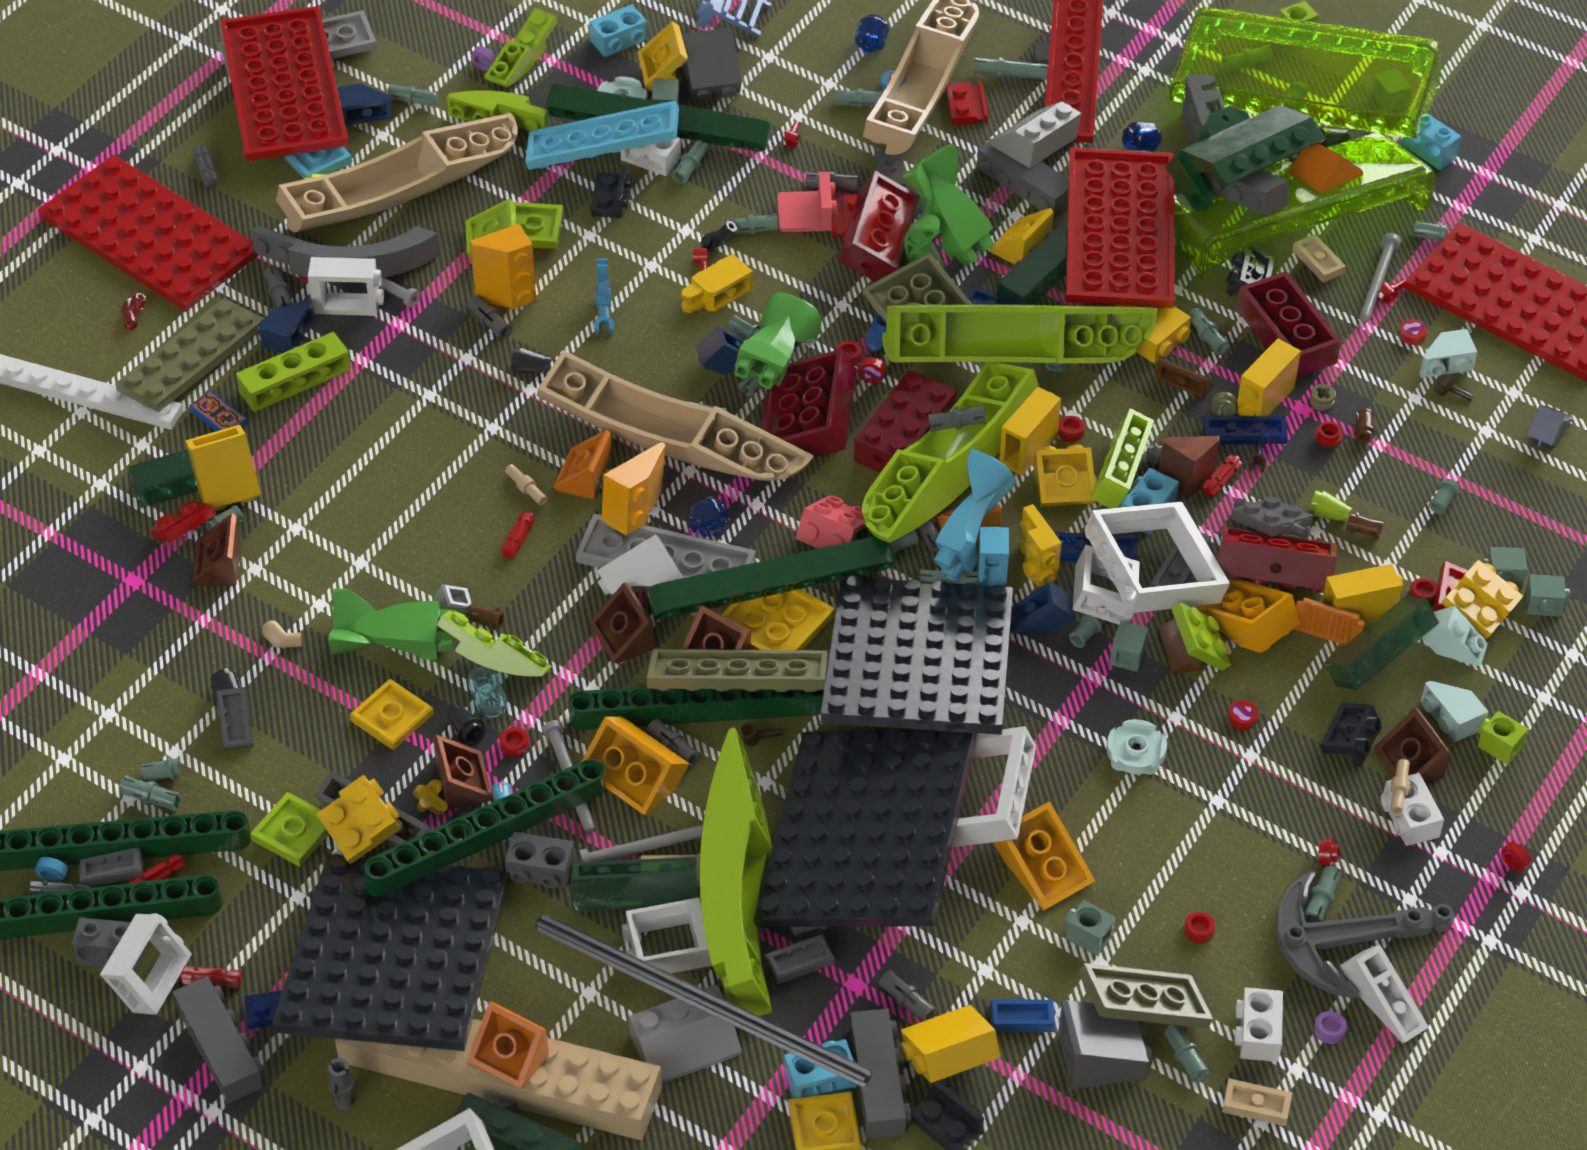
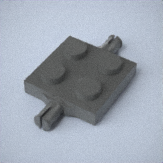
[1231,496,1313,539]

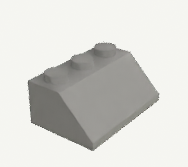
[990,101,1082,168]
[629,984,742,1084]

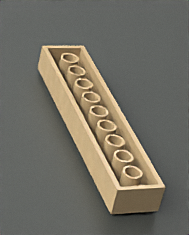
[335,1019,662,1141]

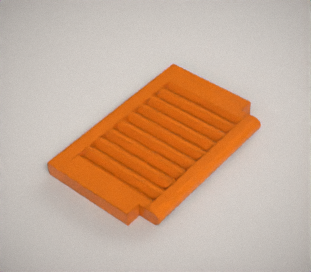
[1294,597,1365,649]

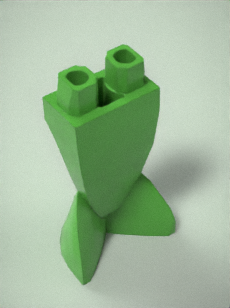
[902,143,994,266]
[904,196,944,269]
[735,292,821,389]
[328,588,455,660]

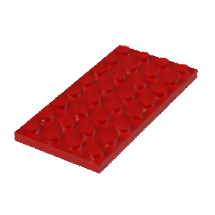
[220,6,349,162]
[1066,147,1175,308]
[37,154,259,312]
[1404,222,1587,381]

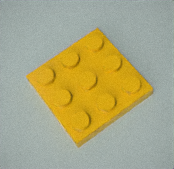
[721,589,835,650]

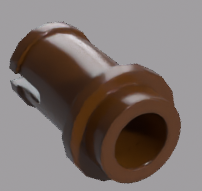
[1354,408,1376,444]
[1346,512,1384,539]
[465,603,504,630]

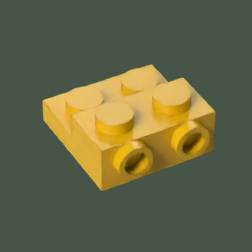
[638,21,688,91]
[1033,445,1097,507]
[1019,504,1062,587]
[1441,560,1523,640]
[316,775,401,864]

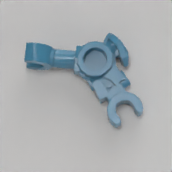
[594,259,614,335]

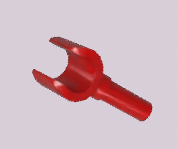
[783,121,800,149]
[692,247,708,271]
[1378,279,1406,304]

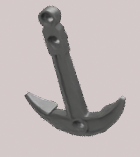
[1276,871,1455,999]

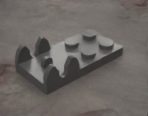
[1182,75,1221,145]

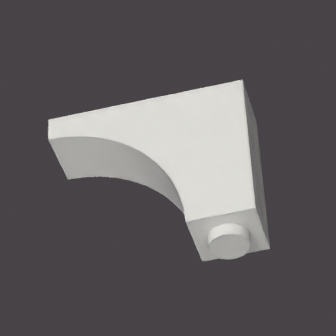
[597,534,698,617]

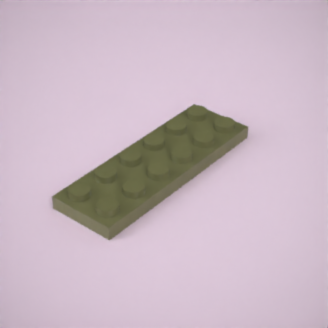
[116,298,265,412]
[647,649,829,692]

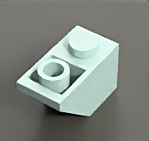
[1420,329,1477,378]
[1419,606,1488,666]
[1421,681,1488,743]

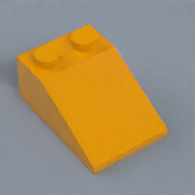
[601,442,665,536]
[1193,579,1301,653]
[993,801,1095,911]

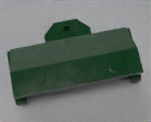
[1166,105,1326,212]

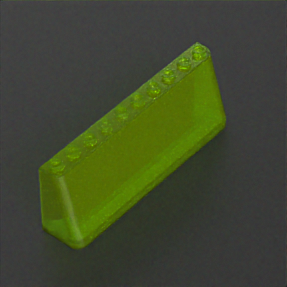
[1169,7,1441,139]
[1174,132,1436,279]

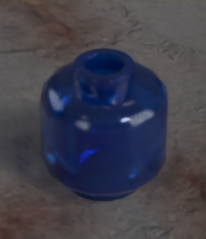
[854,14,889,53]
[1122,121,1162,152]
[686,496,730,538]

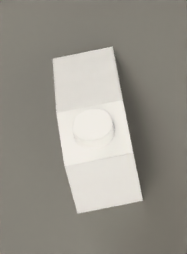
[1340,945,1428,1043]

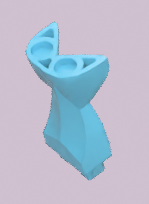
[934,448,1015,582]

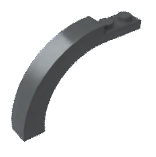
[252,226,438,278]

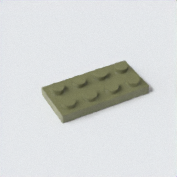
[1079,963,1213,1028]

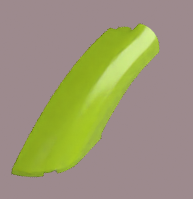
[882,305,1158,364]
[862,362,1039,542]
[700,727,773,1016]

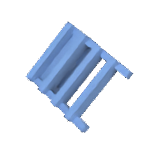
[696,0,771,38]

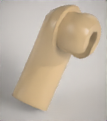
[262,620,302,648]

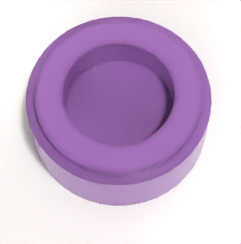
[470,46,496,71]
[1314,1011,1347,1044]

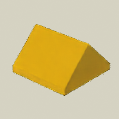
[989,208,1053,268]

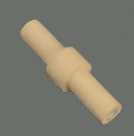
[505,464,548,506]
[1390,759,1410,814]

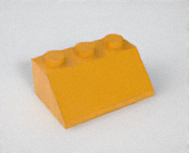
[470,224,537,310]
[581,717,689,815]

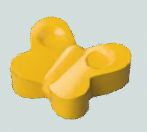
[413,779,448,815]

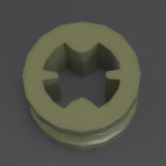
[1310,384,1336,411]
[1211,392,1237,419]

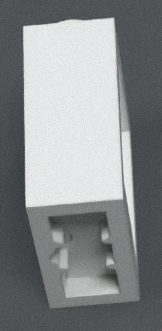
[308,257,384,316]
[1073,545,1140,624]
[621,898,712,974]
[100,913,192,1015]

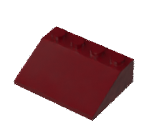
[760,348,857,456]

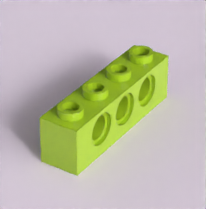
[236,332,351,412]
[1091,408,1154,509]

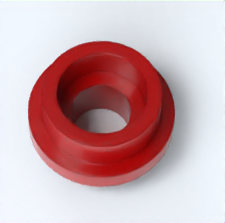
[1315,421,1343,447]
[1318,838,1340,867]

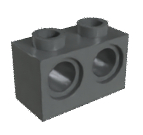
[505,832,575,889]
[72,918,146,970]

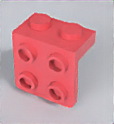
[777,172,837,232]
[795,496,867,549]

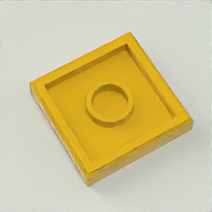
[349,679,434,751]
[788,1091,862,1150]

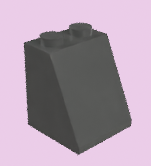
[682,27,742,100]
[1058,1000,1152,1089]

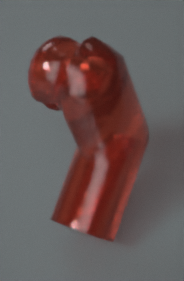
[121,293,146,330]

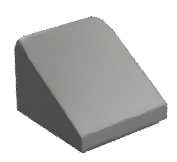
[434,584,472,614]

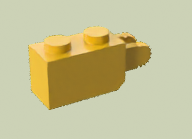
[681,254,753,314]

